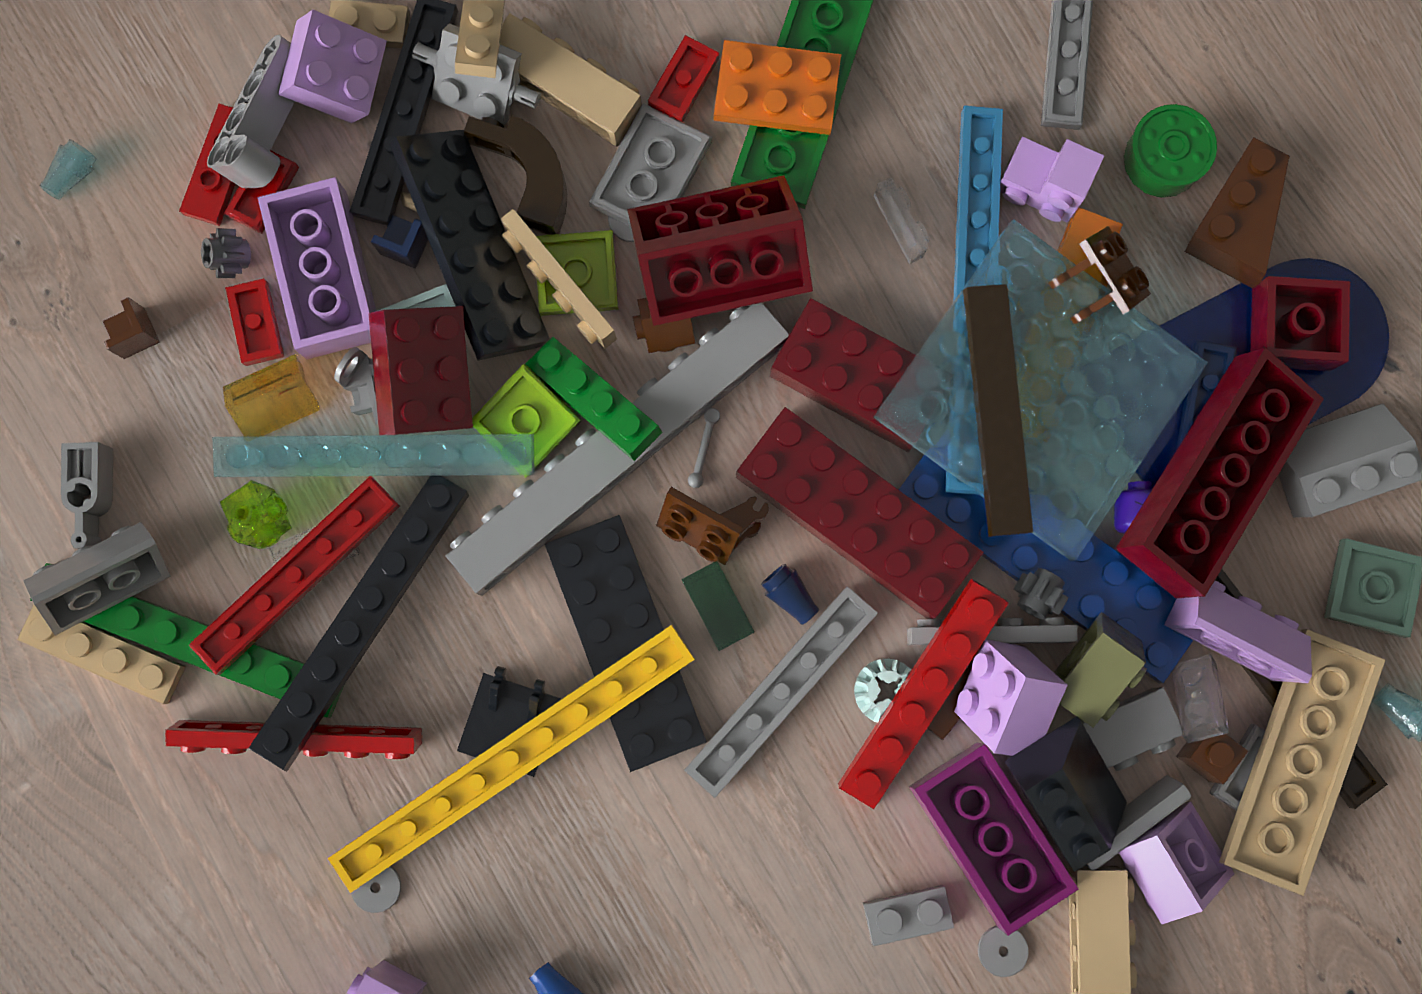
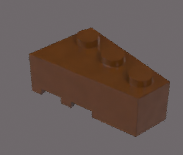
[1184,137,1290,288]

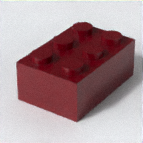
[368,306,473,435]

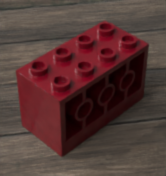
[627,175,813,326]

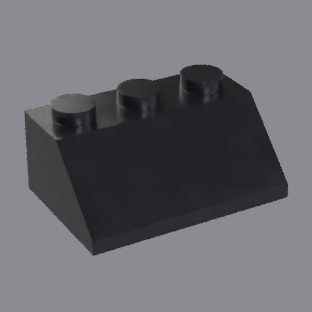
[1004,716,1127,872]

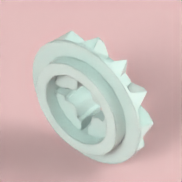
[854,659,912,722]

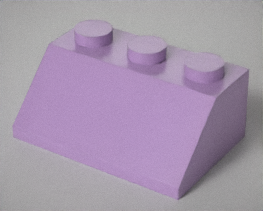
[1165,581,1312,683]

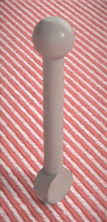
[688,408,720,488]

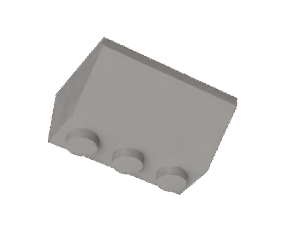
[1279,404,1422,518]
[23,522,170,635]

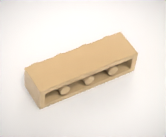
[500,13,642,147]
[1068,866,1137,994]

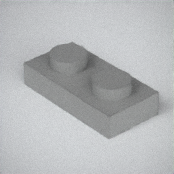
[863,885,954,946]

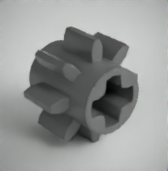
[201,228,251,278]
[1013,568,1068,619]

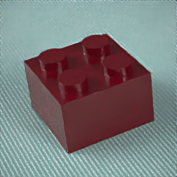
[1251,276,1350,371]

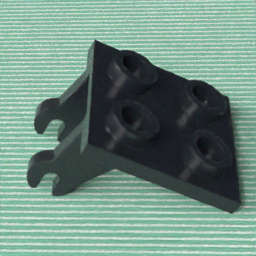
[457,666,561,777]

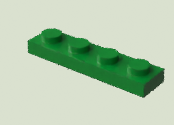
[525,337,663,461]

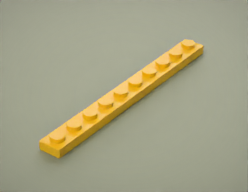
[328,625,695,893]

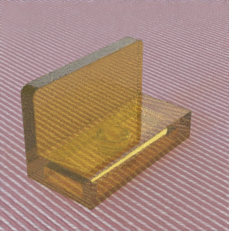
[223,354,320,441]

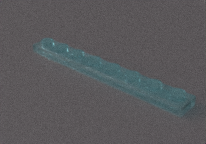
[212,434,535,477]

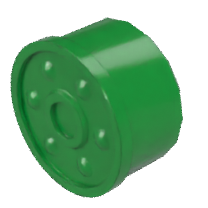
[1123,104,1217,198]

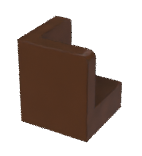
[103,297,160,359]

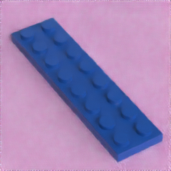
[898,428,1193,684]

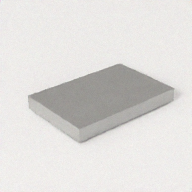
[589,103,712,227]

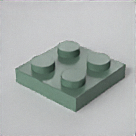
[1324,538,1422,638]

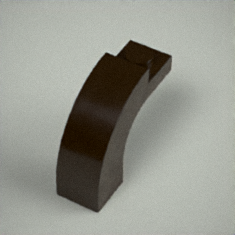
[464,115,567,235]

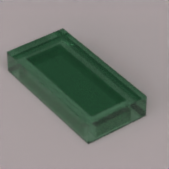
[681,562,755,651]

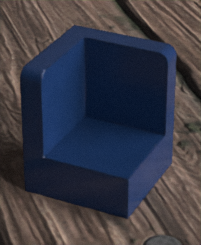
[371,215,428,269]

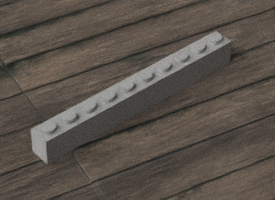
[446,303,789,596]

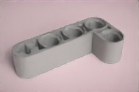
[207,35,295,188]

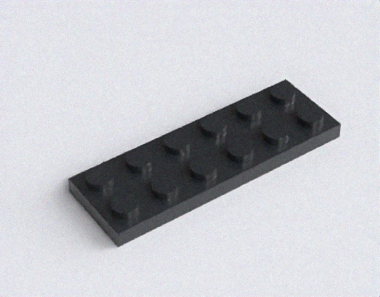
[390,130,550,361]
[544,515,707,772]

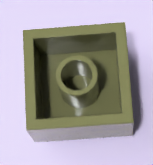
[1054,612,1147,728]

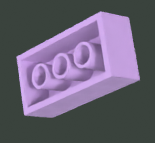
[258,177,376,360]

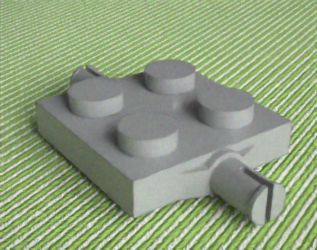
[412,23,541,125]

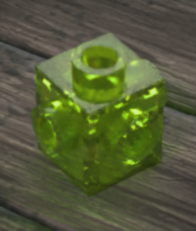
[220,480,292,550]

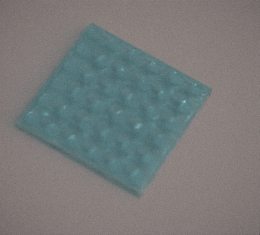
[873,219,1208,561]

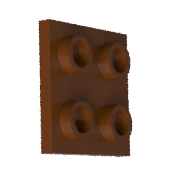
[1048,226,1151,324]
[656,486,769,565]

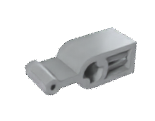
[61,442,113,549]

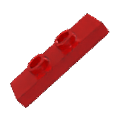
[179,103,235,226]

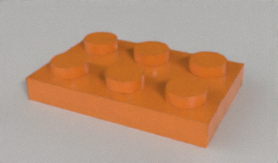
[714,40,841,135]

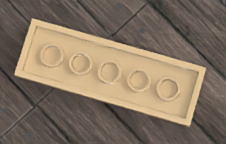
[1219,629,1386,896]

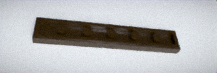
[963,284,1033,537]

